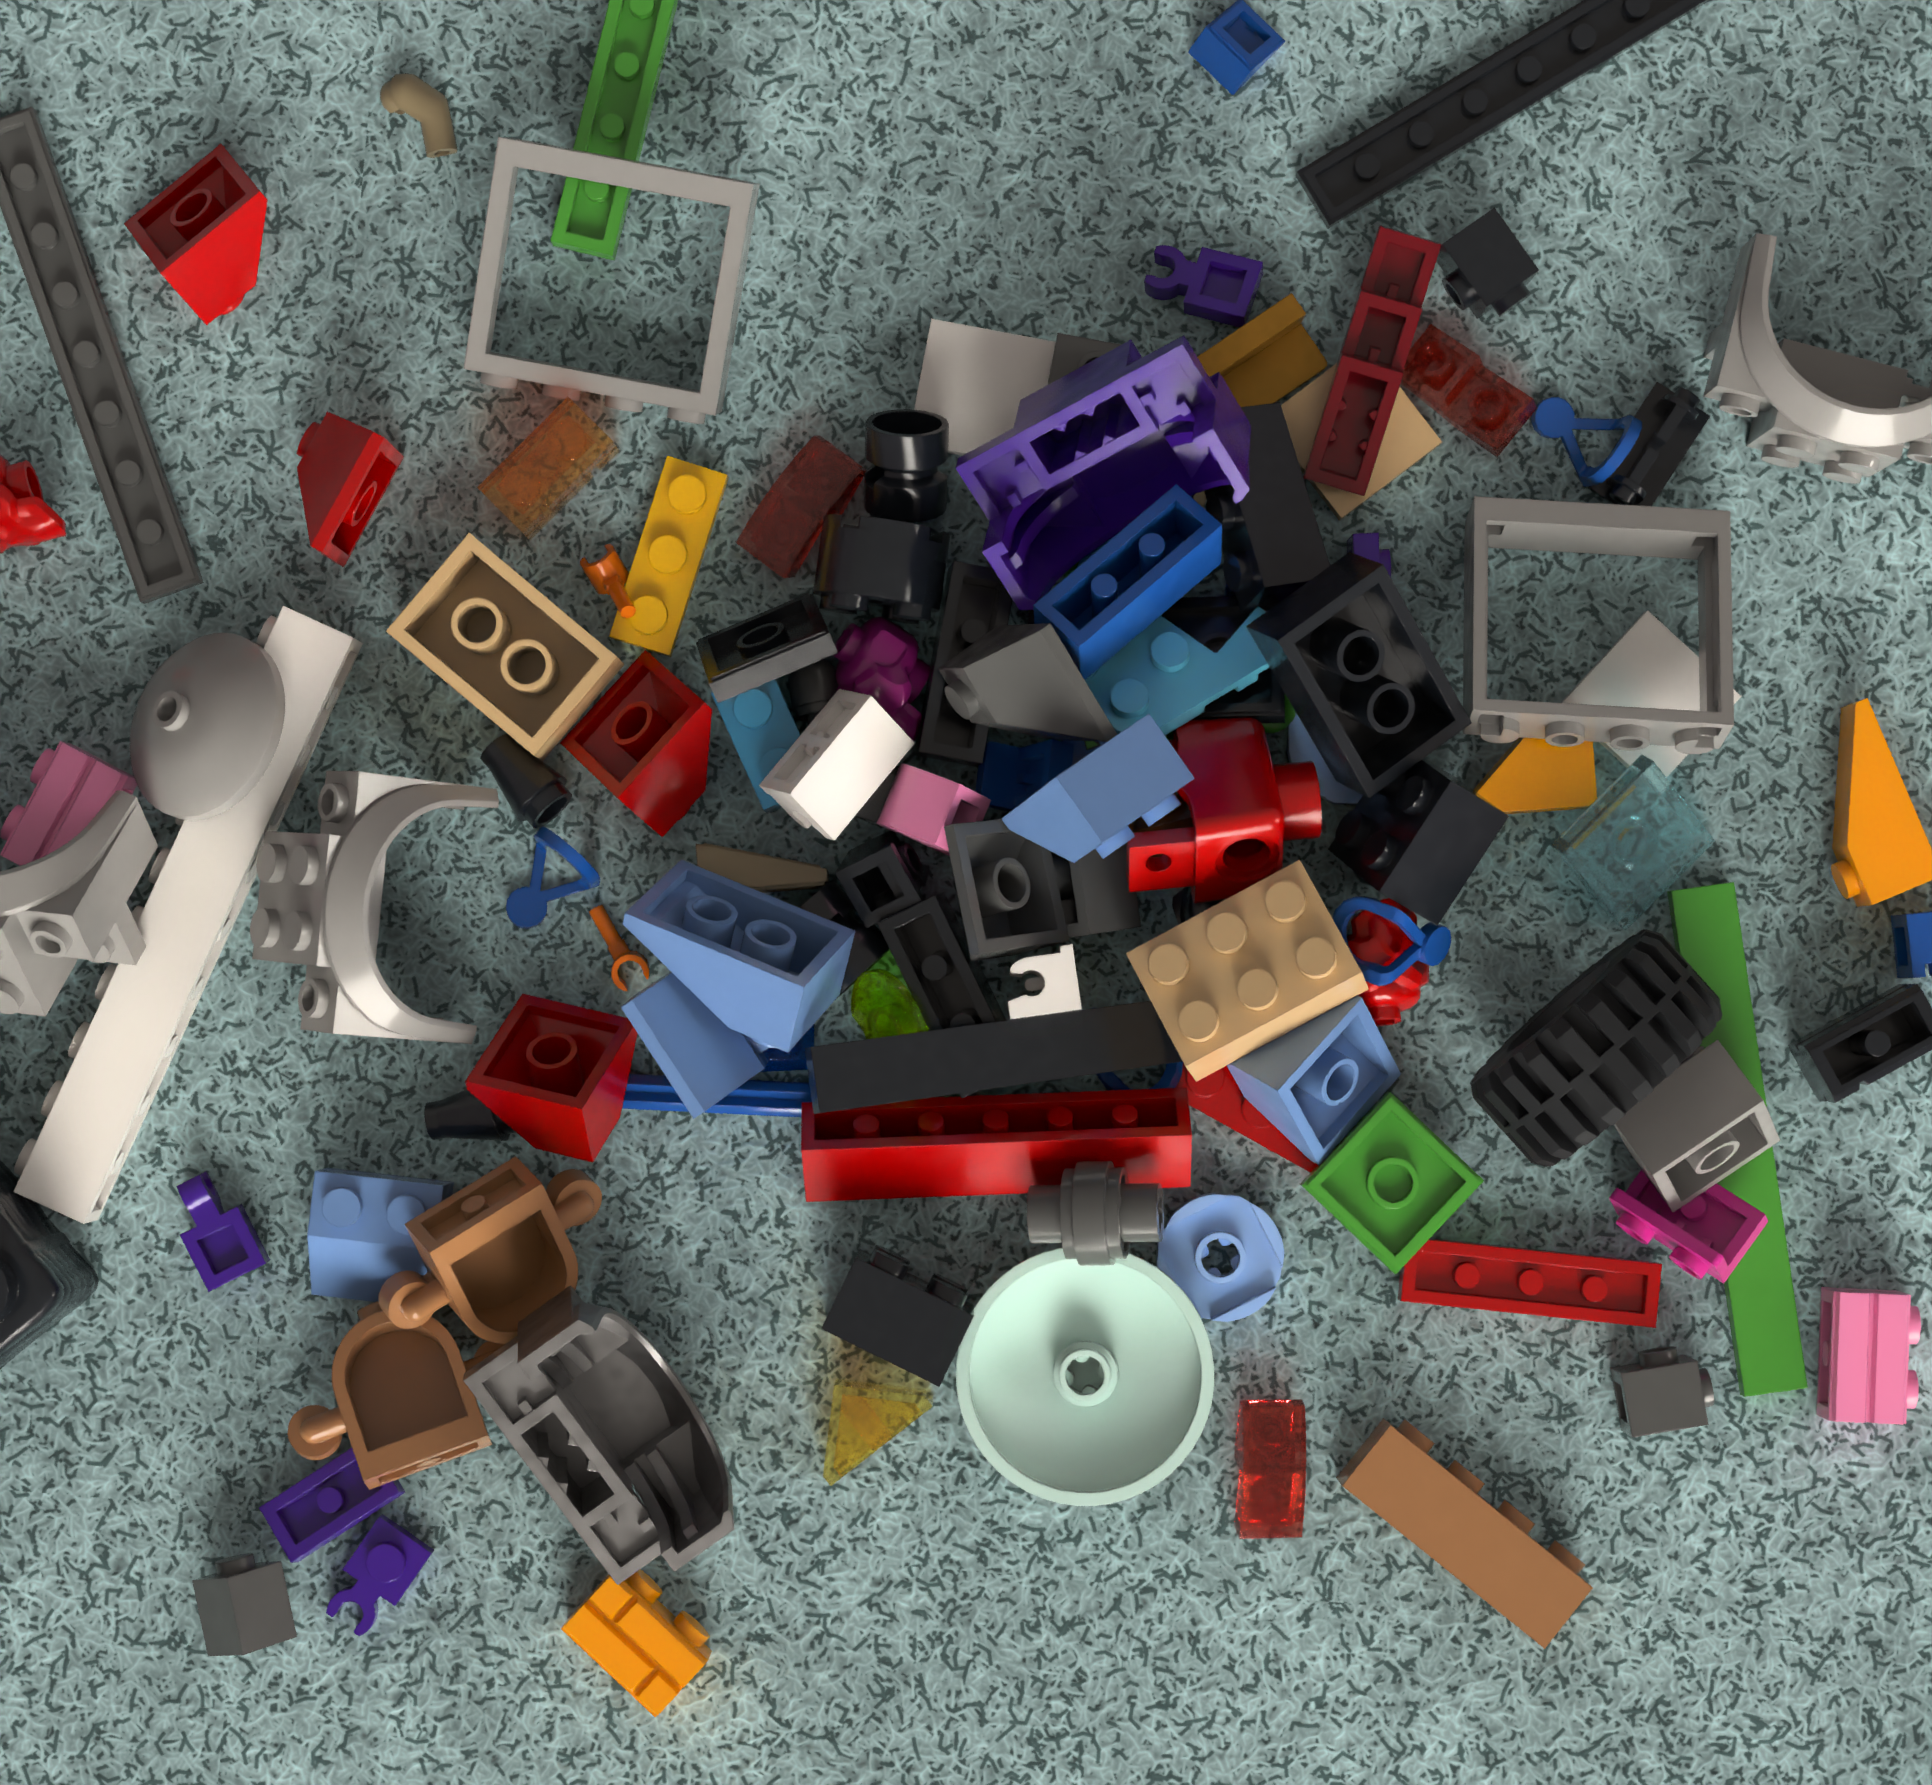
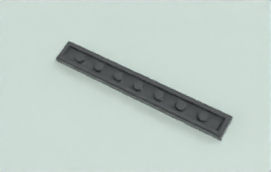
[0,107,204,604]

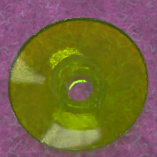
[851,969,929,1039]

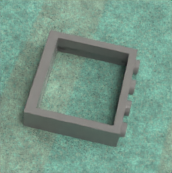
[463,137,760,424]
[1463,496,1734,754]

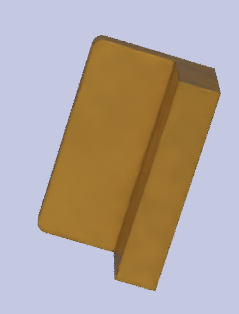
[1197,293,1327,407]

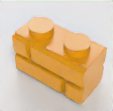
[561,1569,712,1717]

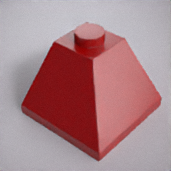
[124,144,267,325]
[297,411,404,567]
[560,650,712,838]
[465,994,638,1163]

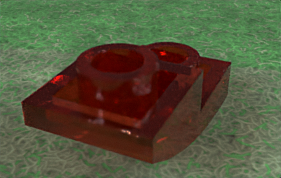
[1401,324,1537,457]
[736,435,866,578]
[1234,1399,1306,1539]

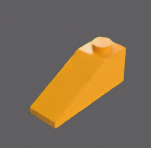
[1831,698,1932,907]

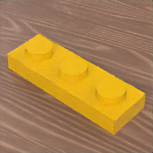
[609,456,729,657]

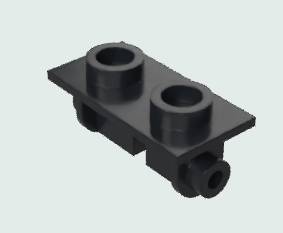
[1588,382,1710,506]

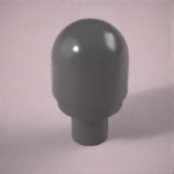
[788,659,839,726]

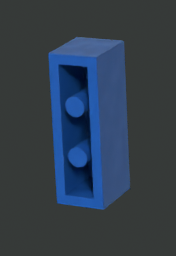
[1033,484,1222,680]

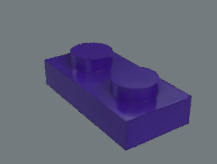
[259,1448,406,1563]

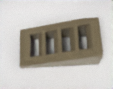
[696,843,830,893]

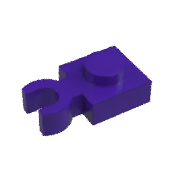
[1144,245,1263,328]
[326,1514,434,1637]

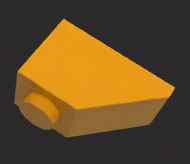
[1474,737,1598,814]

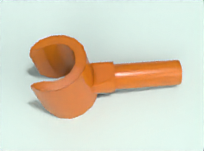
[580,544,636,618]
[589,905,649,991]

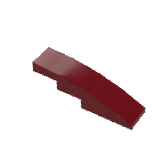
[1303,225,1441,496]

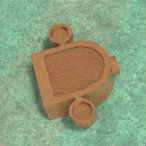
[378,1156,602,1344]
[288,1301,505,1490]

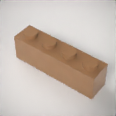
[1336,1418,1593,1649]

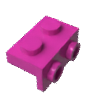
[1609,1169,1768,1284]

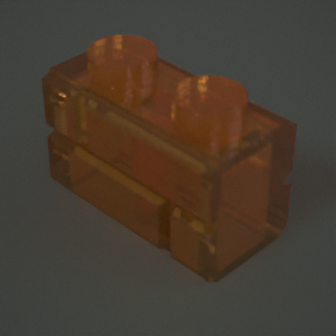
[477,397,619,540]

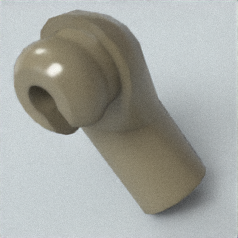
[380,73,458,158]

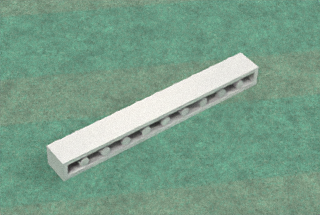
[13,606,363,1224]

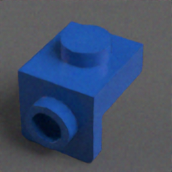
[975,739,1074,812]

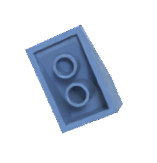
[623,860,855,1053]

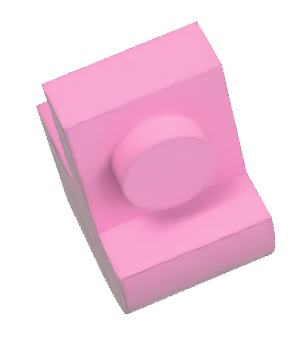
[876,763,991,856]

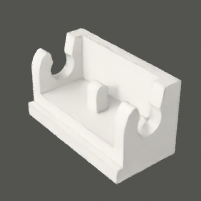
[759,689,914,841]
[1007,944,1082,1020]

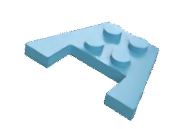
[1077,537,1269,735]

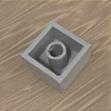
[1614,1040,1780,1212]

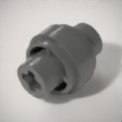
[1027,1161,1164,1266]

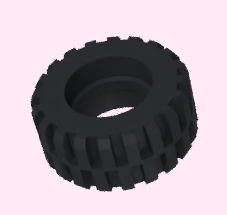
[1470,929,1722,1167]

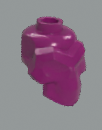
[833,617,931,742]

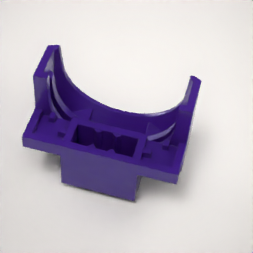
[955,335,1251,610]

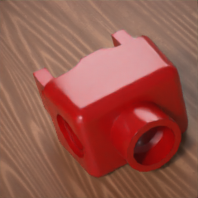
[1126,717,1322,904]

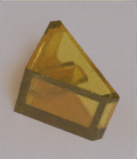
[823,1379,933,1486]

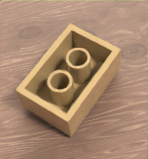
[386,533,625,761]
[1126,860,1369,1082]

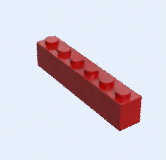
[801,1087,1192,1202]

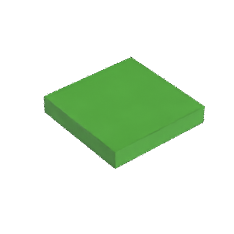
[1300,1091,1484,1274]

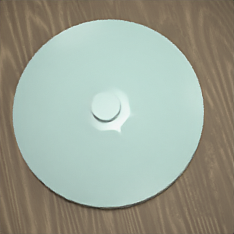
[956,1247,1214,1506]

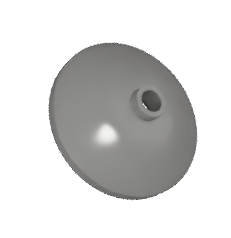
[130,633,285,820]

